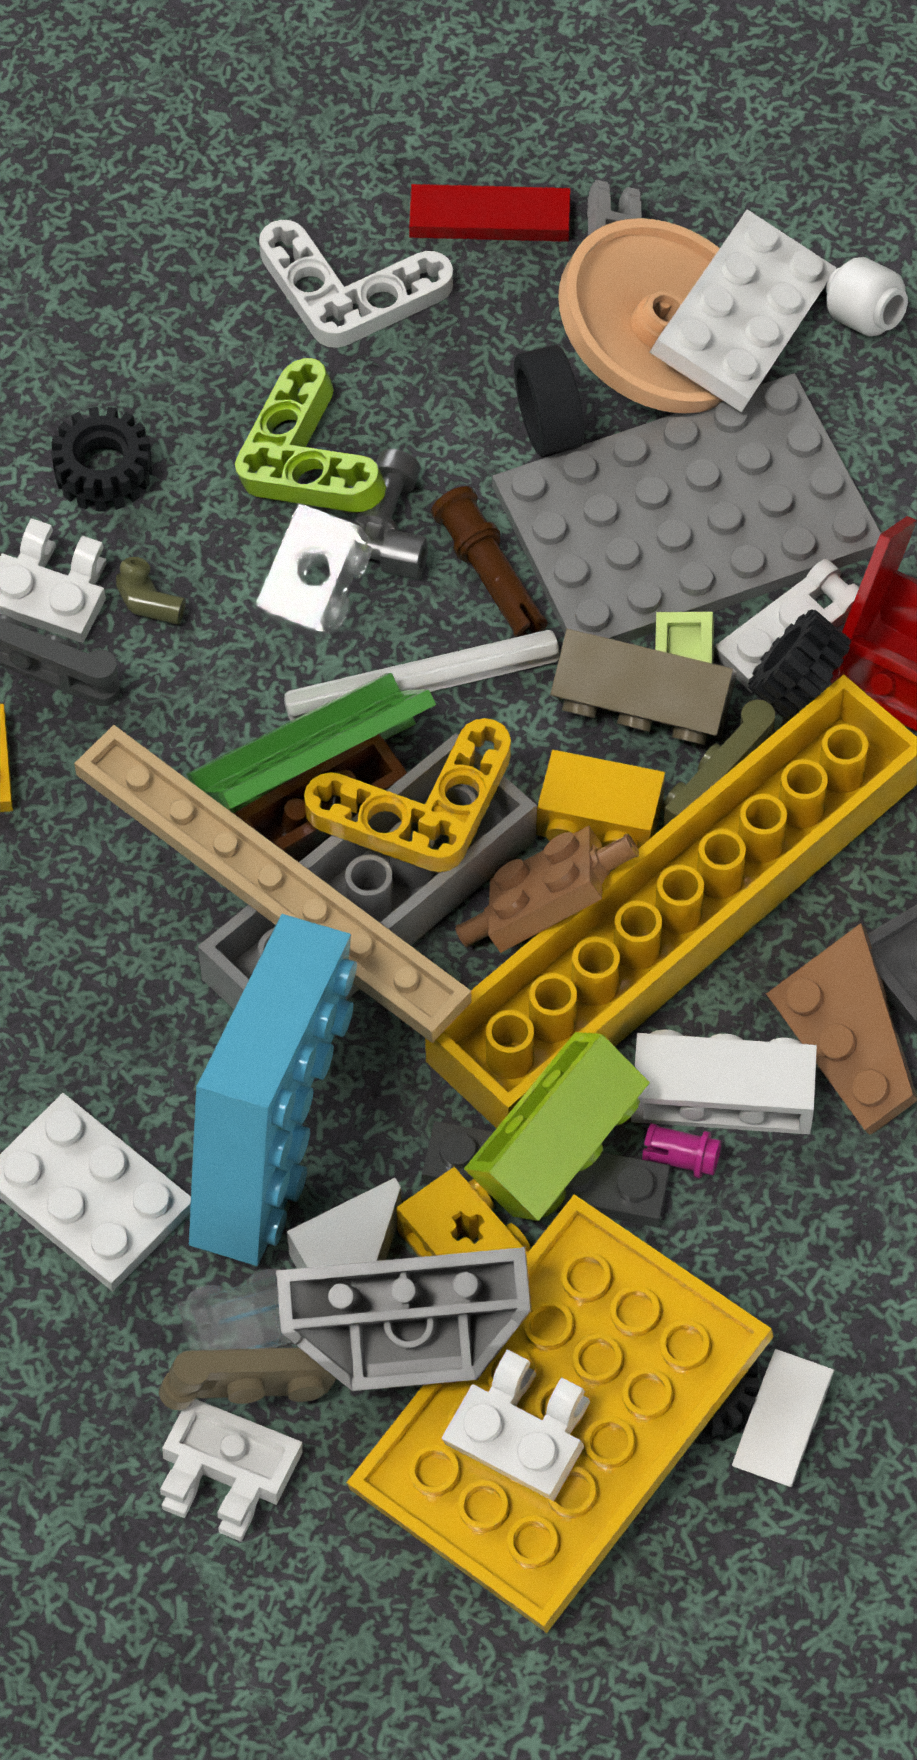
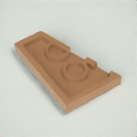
[766,923,917,1135]

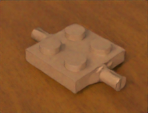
[455,826,639,953]

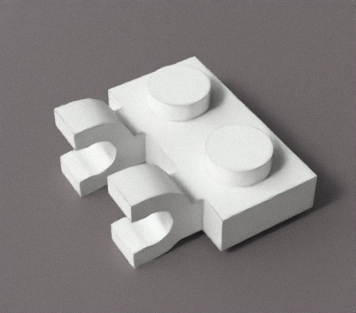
[0,518,107,643]
[441,1349,590,1502]
[160,1399,303,1542]

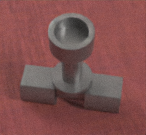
[310,449,428,579]

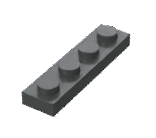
[422,1121,670,1227]

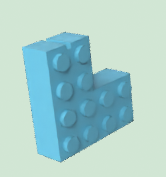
[189,914,357,1266]

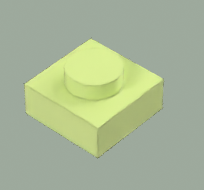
[655,612,714,664]

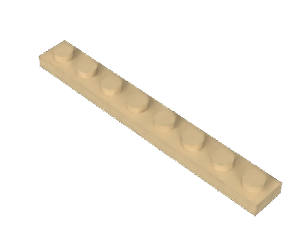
[74,725,471,1043]

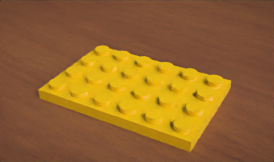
[346,1194,774,1633]

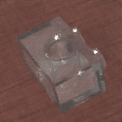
[255,503,371,640]

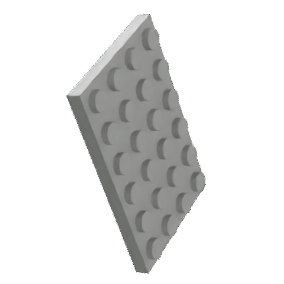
[492,373,881,643]

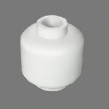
[826,257,908,336]

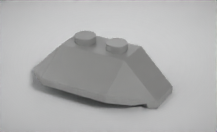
[276,1247,531,1391]

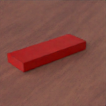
[409,184,570,242]

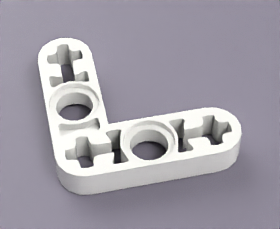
[259,220,453,348]

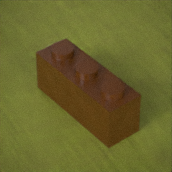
[233,734,407,862]

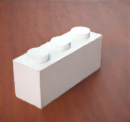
[631,1030,817,1134]

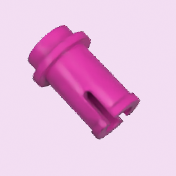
[642,1123,722,1179]

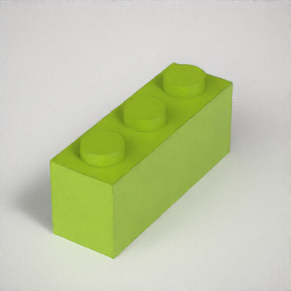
[464,1032,650,1221]

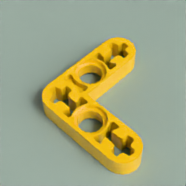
[304,718,511,872]

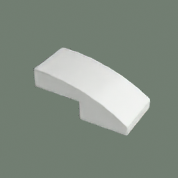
[732,1349,834,1487]

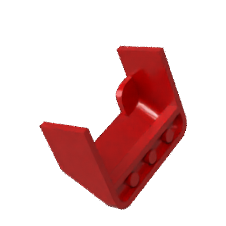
[830,516,917,731]

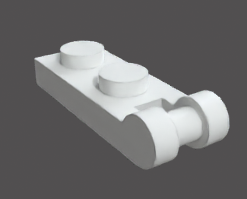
[714,559,859,693]

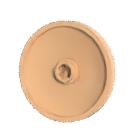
[558,218,723,414]

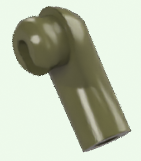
[116,557,186,625]

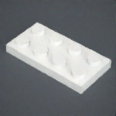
[649,209,836,412]

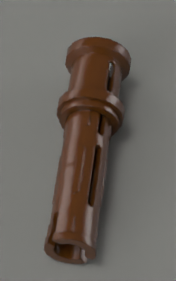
[431,486,548,637]

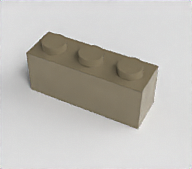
[550,628,738,745]

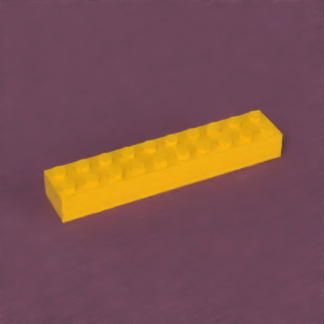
[425,674,917,1128]

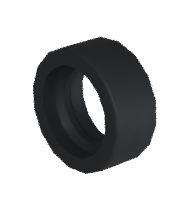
[514,345,585,456]

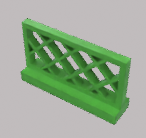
[186,673,436,813]

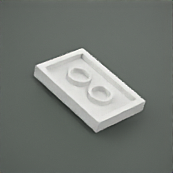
[0,1093,191,1292]

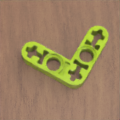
[235,358,386,512]

